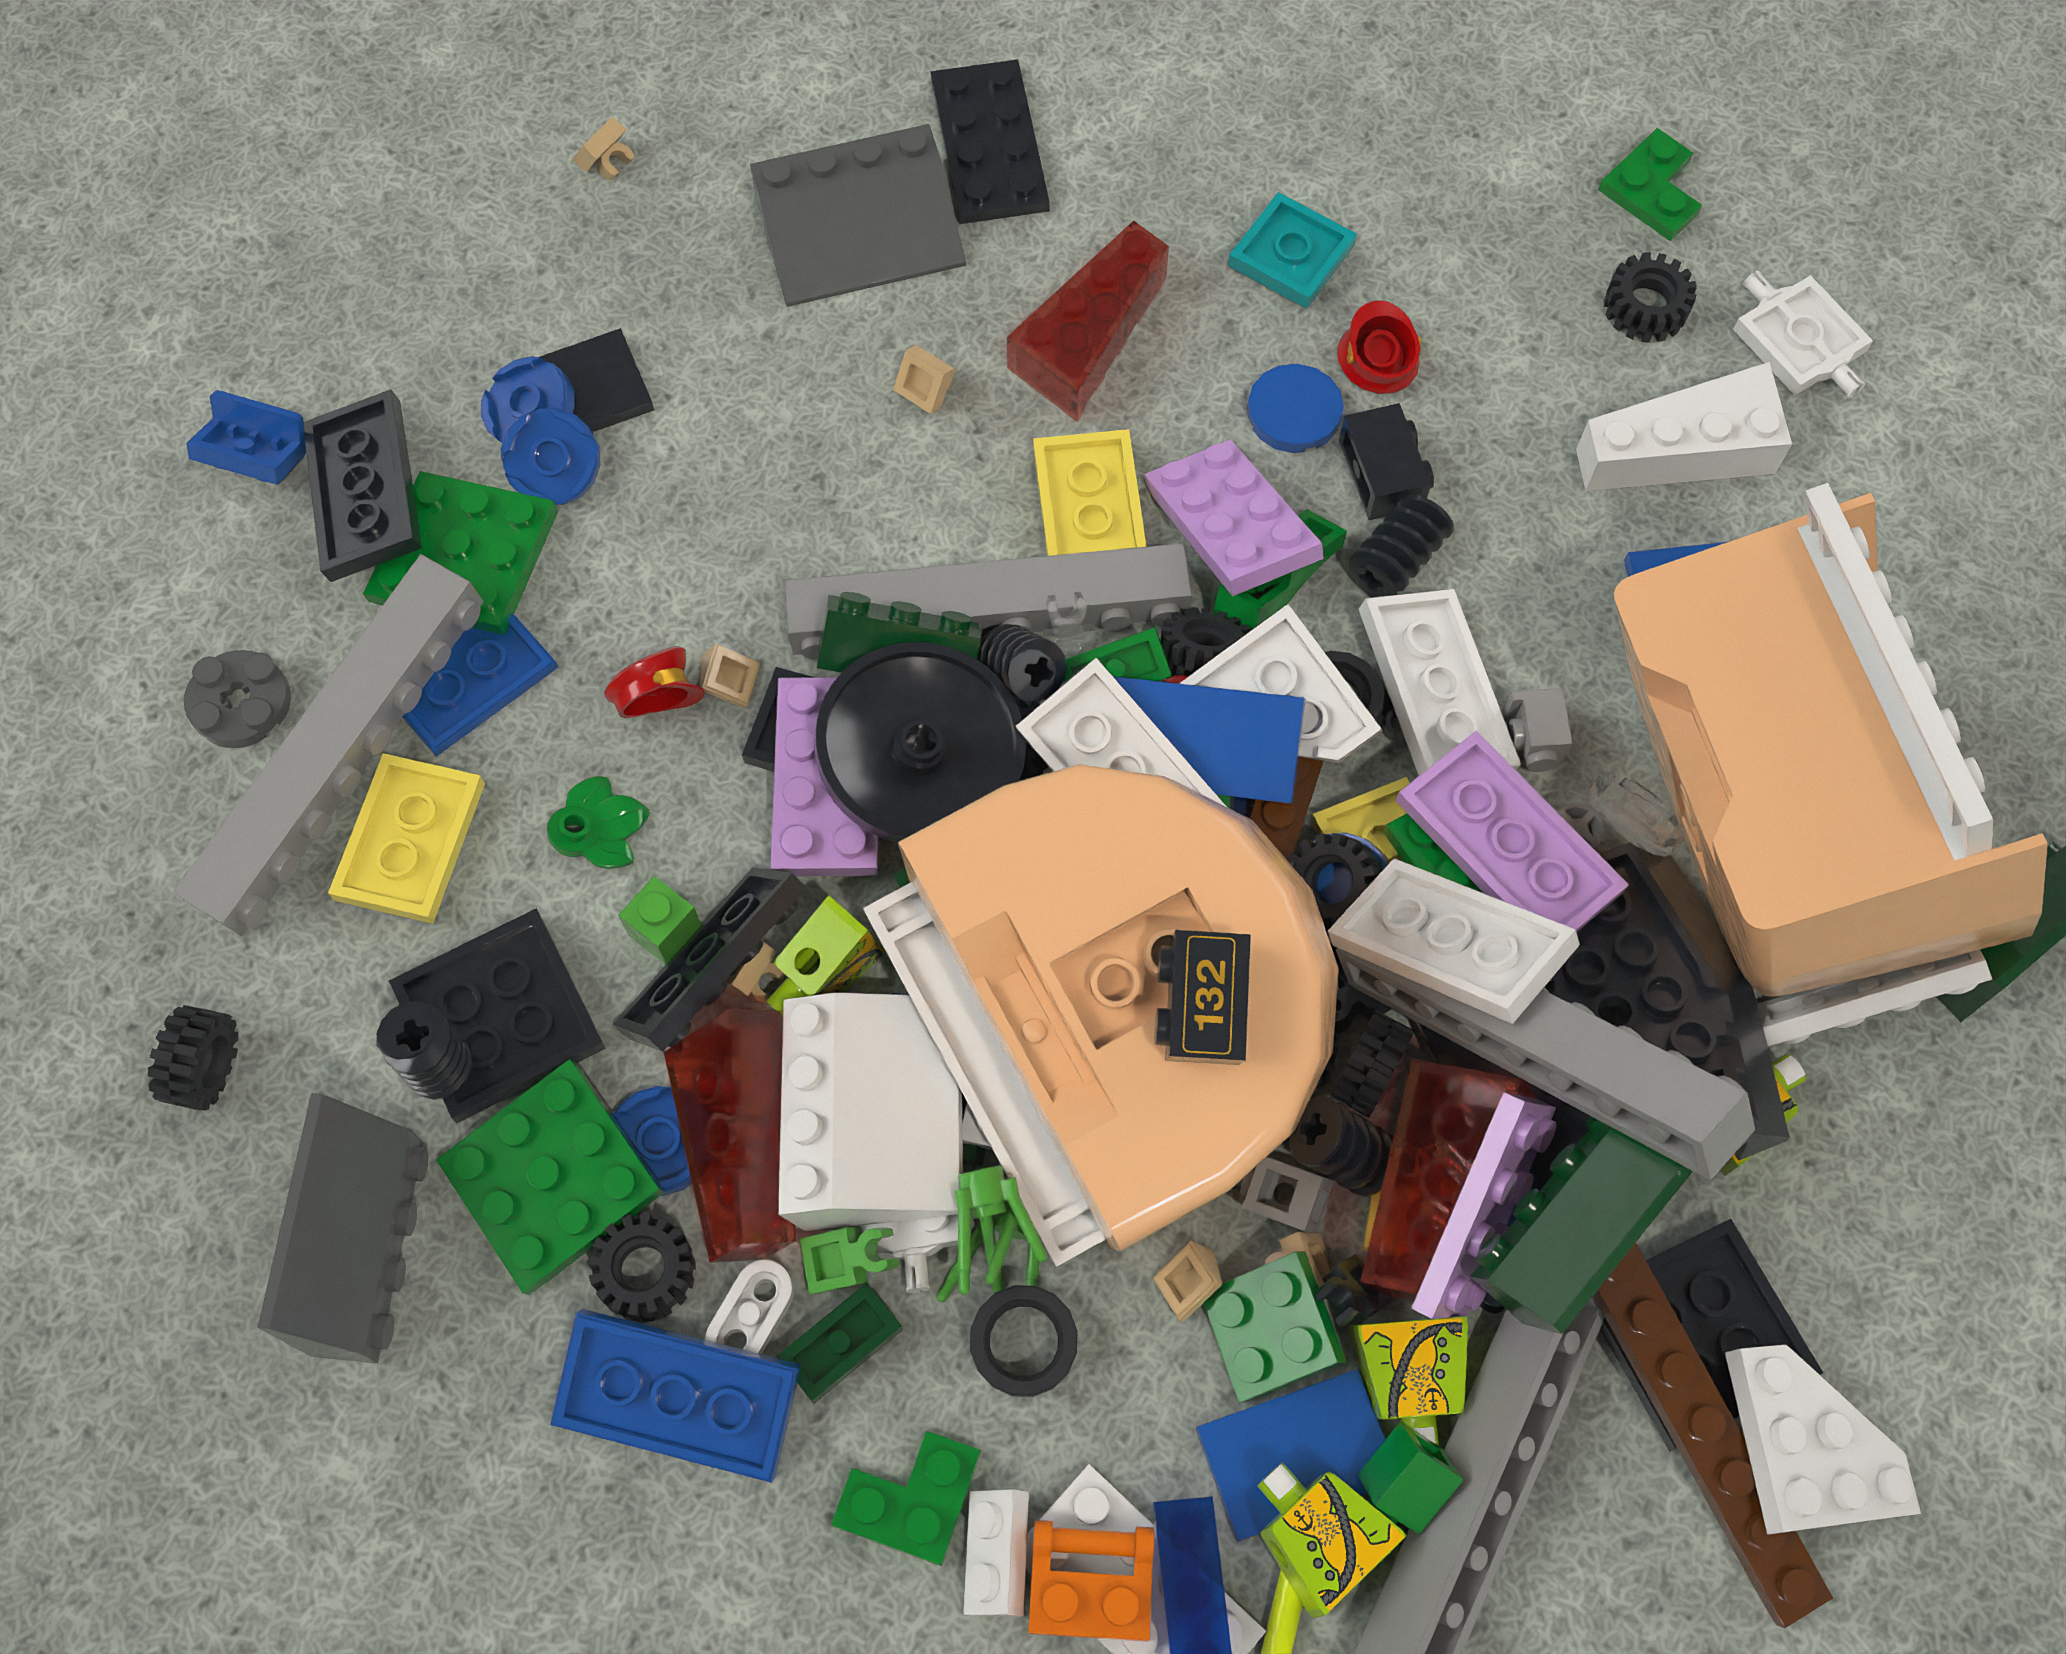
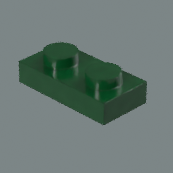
[777,1282,903,1404]

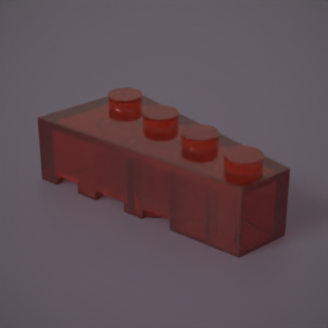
[1007,220,1169,422]
[664,1009,796,1263]
[1360,1059,1536,1301]

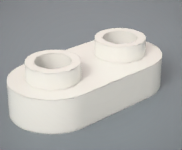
[705,1260,794,1354]

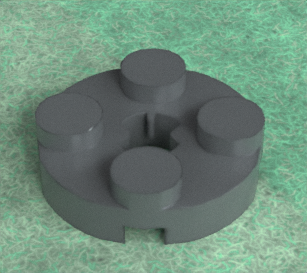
[184,650,291,748]

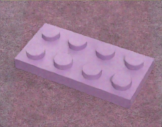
[1144,439,1323,596]
[770,677,879,876]
[1395,731,1629,932]
[1411,1092,1556,1319]

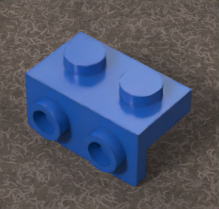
[186,390,306,485]

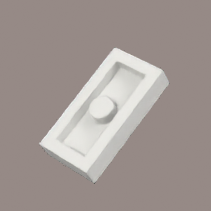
[963,1489,1029,1616]

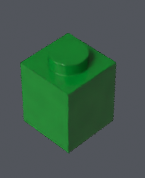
[1357,1421,1463,1534]

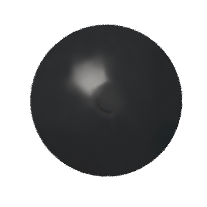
[814,642,1026,843]

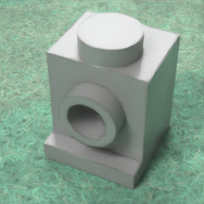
[1502,688,1573,772]
[1240,1157,1334,1233]

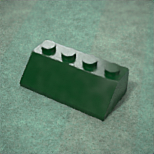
[1935,842,2066,1022]
[1470,1116,1693,1334]

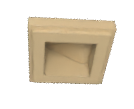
[700,643,760,708]
[1153,1241,1222,1322]

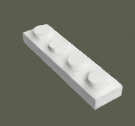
[1757,950,1992,1046]

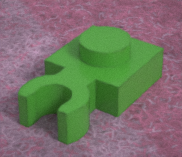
[800,1226,899,1295]

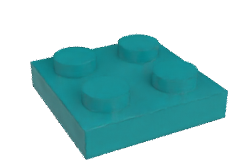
[1228,192,1357,309]

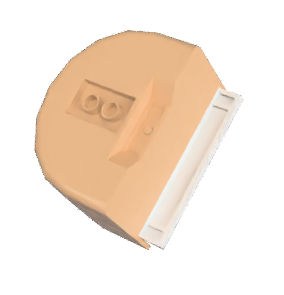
[1614,483,2048,997]
[863,764,1339,1267]

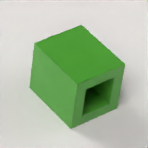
[618,876,701,965]

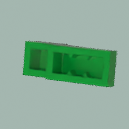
[1213,509,1347,631]

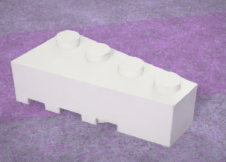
[1576,362,1792,491]

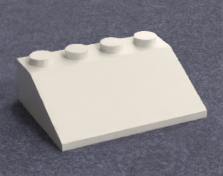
[778,993,963,1231]

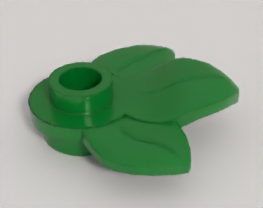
[547,776,650,869]

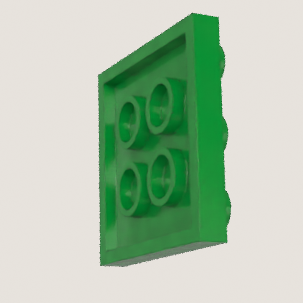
[363,471,558,635]
[436,1059,665,1295]

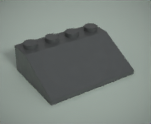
[750,124,966,307]
[257,1093,428,1363]

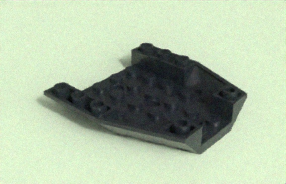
[1415,842,1790,1183]

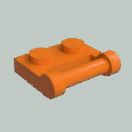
[1028,1520,1154,1642]

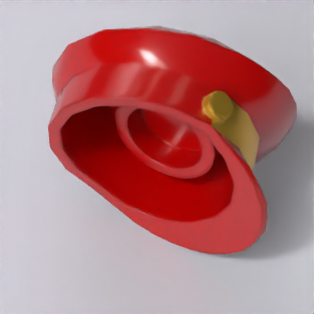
[1337,300,1421,394]
[604,646,705,719]

